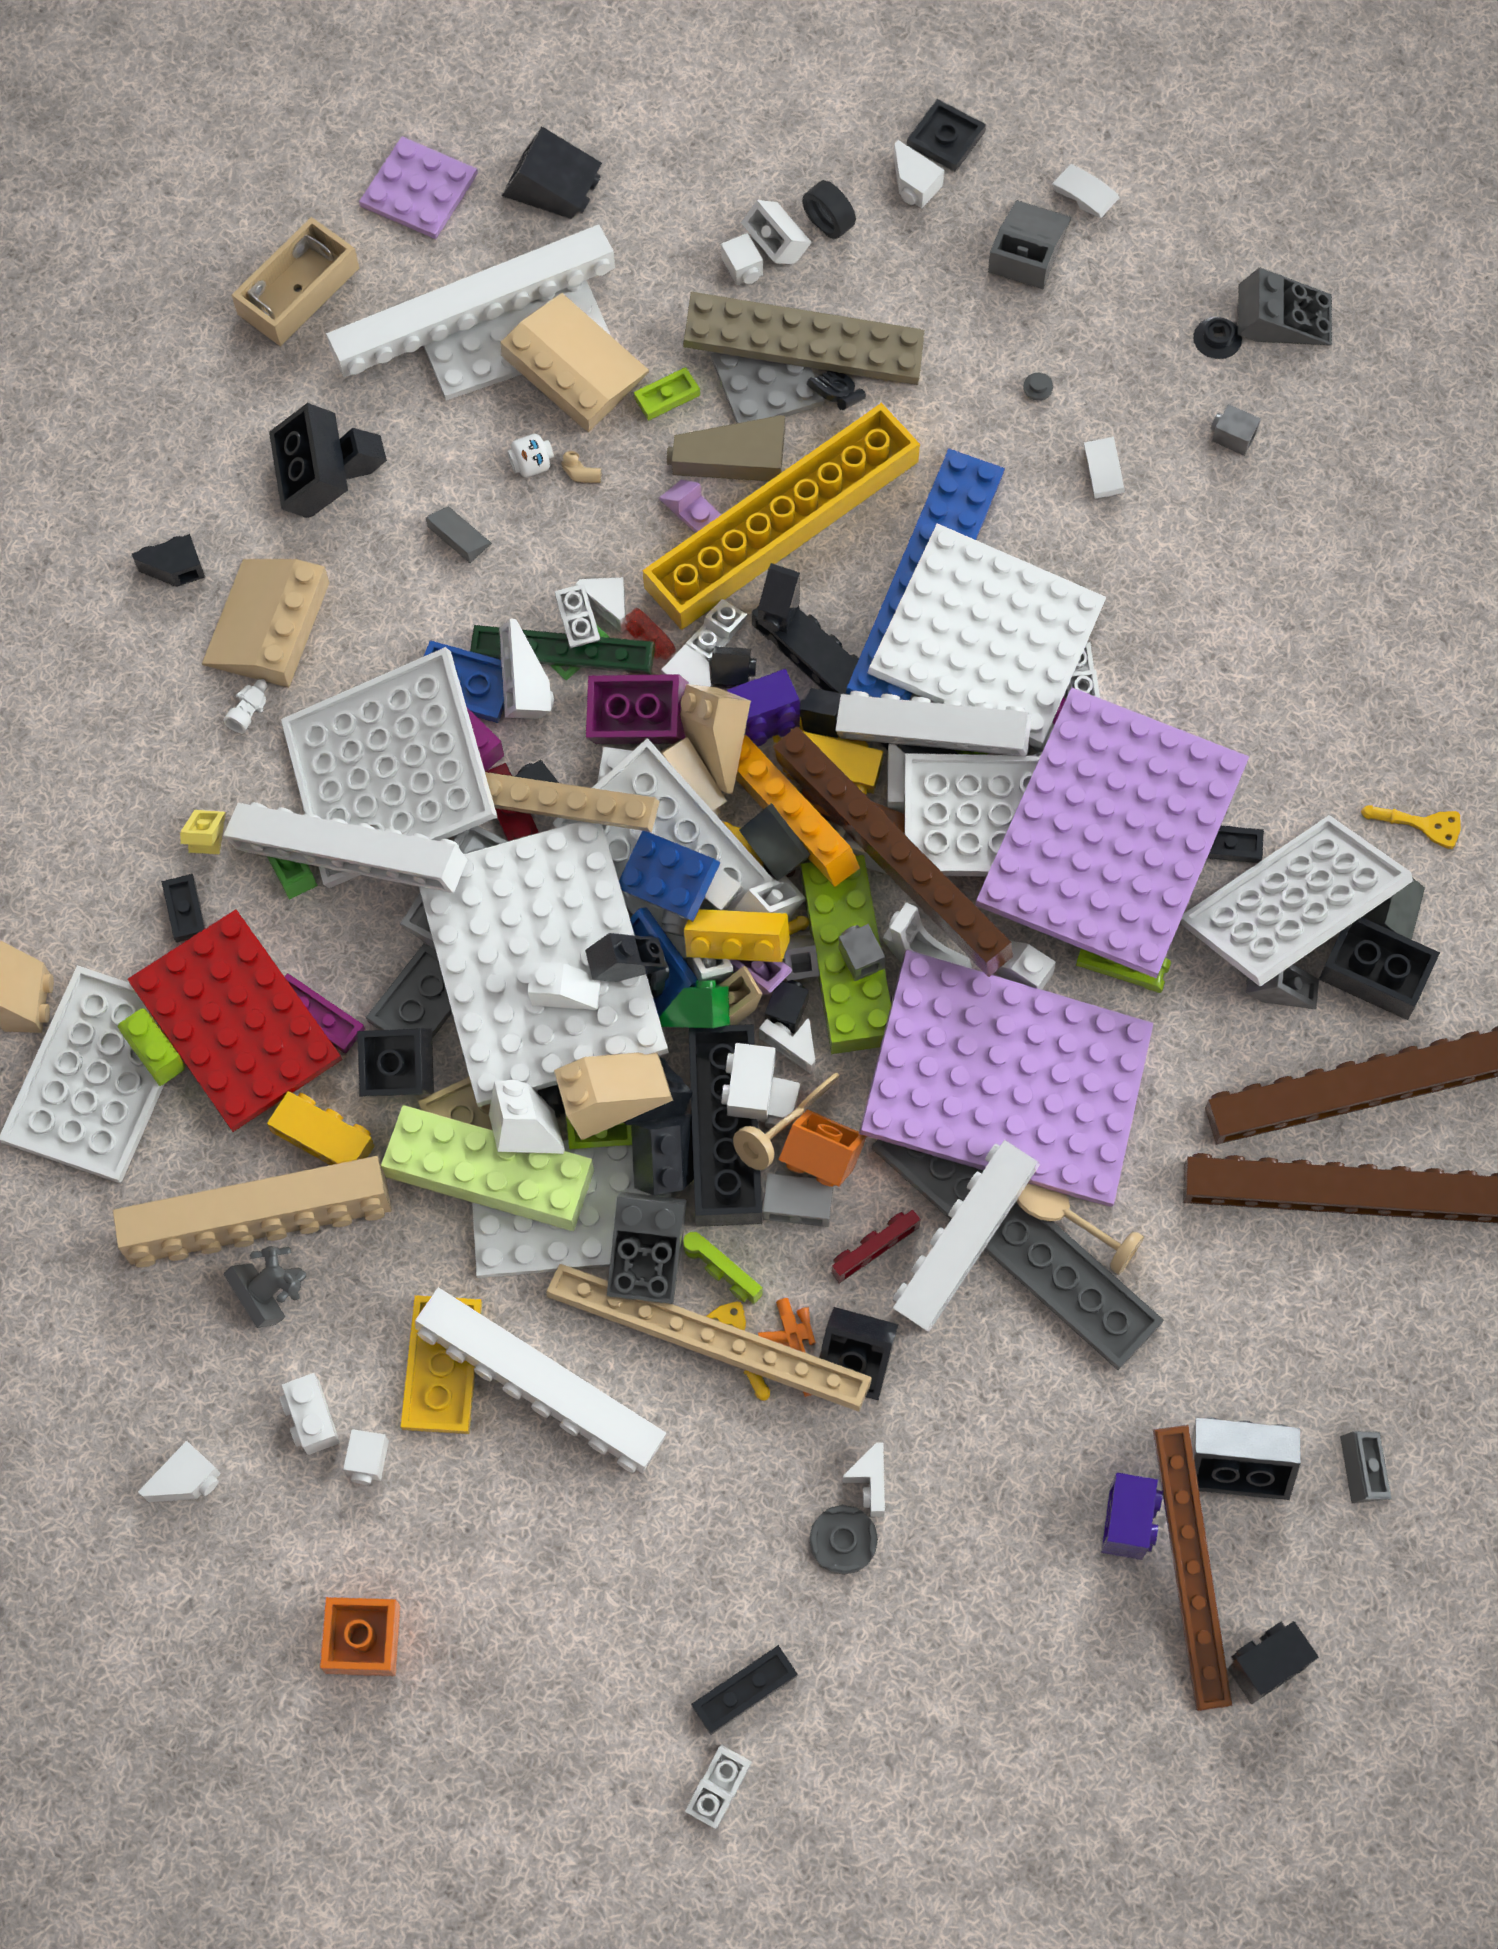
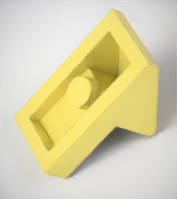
[180,810,226,854]

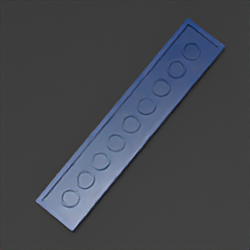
[846,448,1005,701]

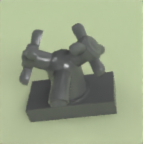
[224,1246,307,1328]

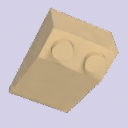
[680,684,751,794]
[0,940,54,1033]
[554,1052,673,1140]

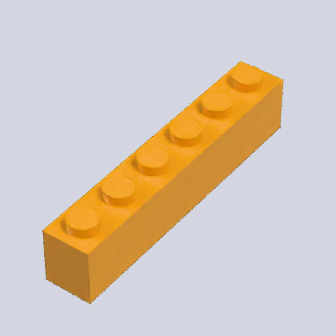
[736,735,860,887]

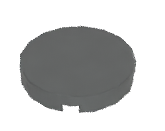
[809,1505,878,1575]

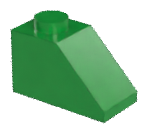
[659,980,730,1028]

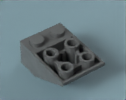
[988,200,1072,289]
[1238,267,1332,345]
[607,1192,687,1304]

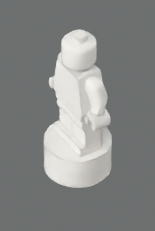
[223,679,267,734]

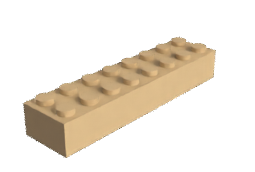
[113,1156,392,1268]

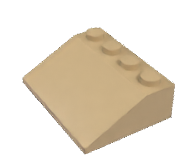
[500,293,649,433]
[202,559,330,688]

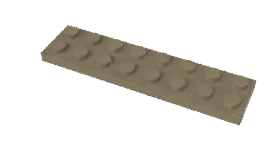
[683,292,925,385]

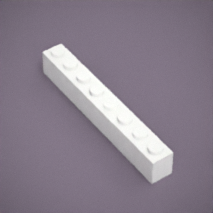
[223,802,467,893]
[415,1287,666,1474]

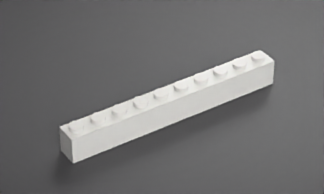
[326,224,615,377]

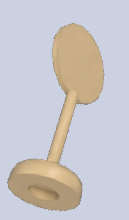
[733,1072,840,1170]
[1016,1183,1144,1275]

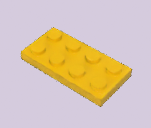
[400,1295,482,1434]

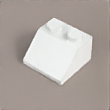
[489,1080,565,1154]

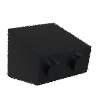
[502,126,602,219]

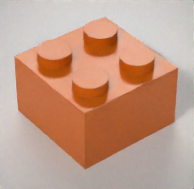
[778,1109,867,1187]
[320,1597,401,1676]

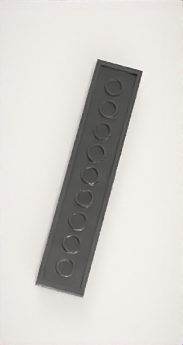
[872,1139,1164,1371]

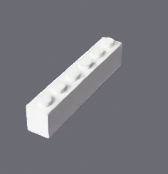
[836,691,1032,757]
[893,1140,1040,1332]

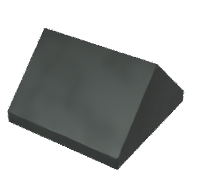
[739,803,811,881]
[1362,877,1425,939]

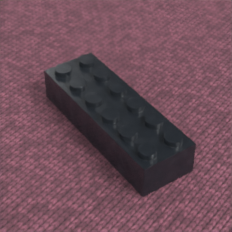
[689,1024,762,1227]

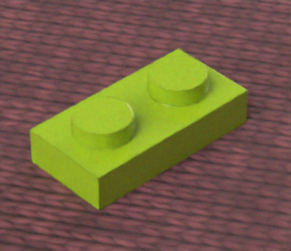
[634,367,701,421]

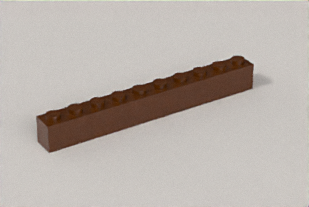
[773,726,1013,977]
[1205,1026,1498,1145]
[1183,1153,1498,1224]

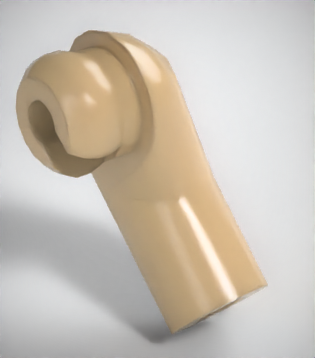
[562,451,602,483]

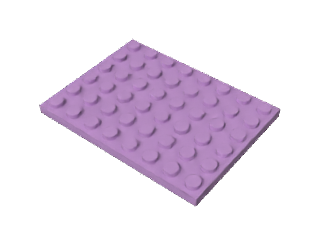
[975,687,1249,978]
[859,950,1153,1207]

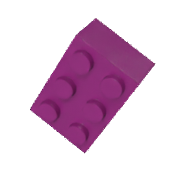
[586,674,689,744]

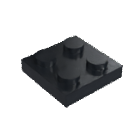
[907,99,986,172]

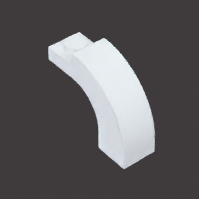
[883,902,972,969]

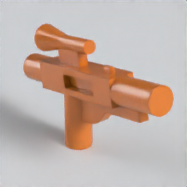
[758,1298,816,1397]

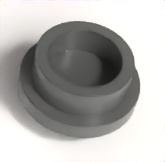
[1023,373,1053,401]

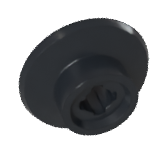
[1193,317,1242,359]

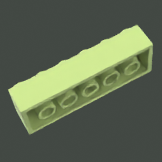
[381,1105,594,1231]

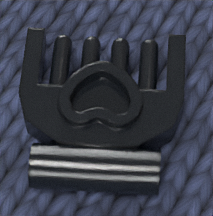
[806,371,866,410]

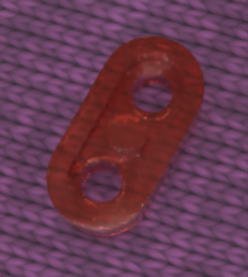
[625,608,676,660]

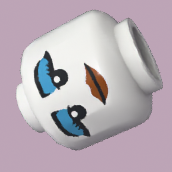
[507,434,554,478]

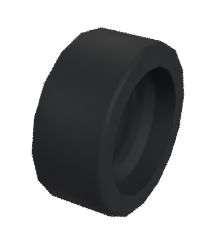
[802,180,856,239]

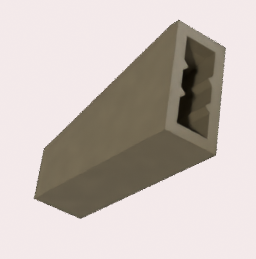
[667,415,785,481]

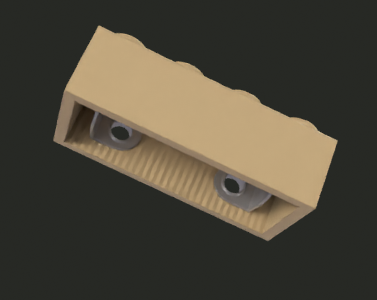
[231,217,359,347]

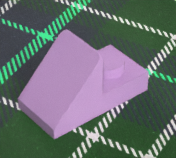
[659,480,722,533]

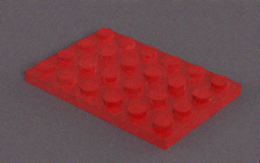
[127,909,342,1132]

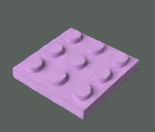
[359,136,478,239]

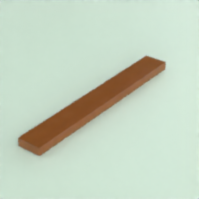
[1153,1425,1232,1711]

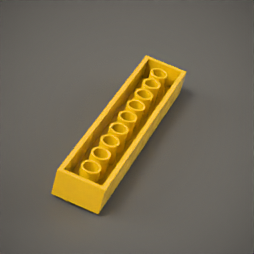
[642,403,920,630]

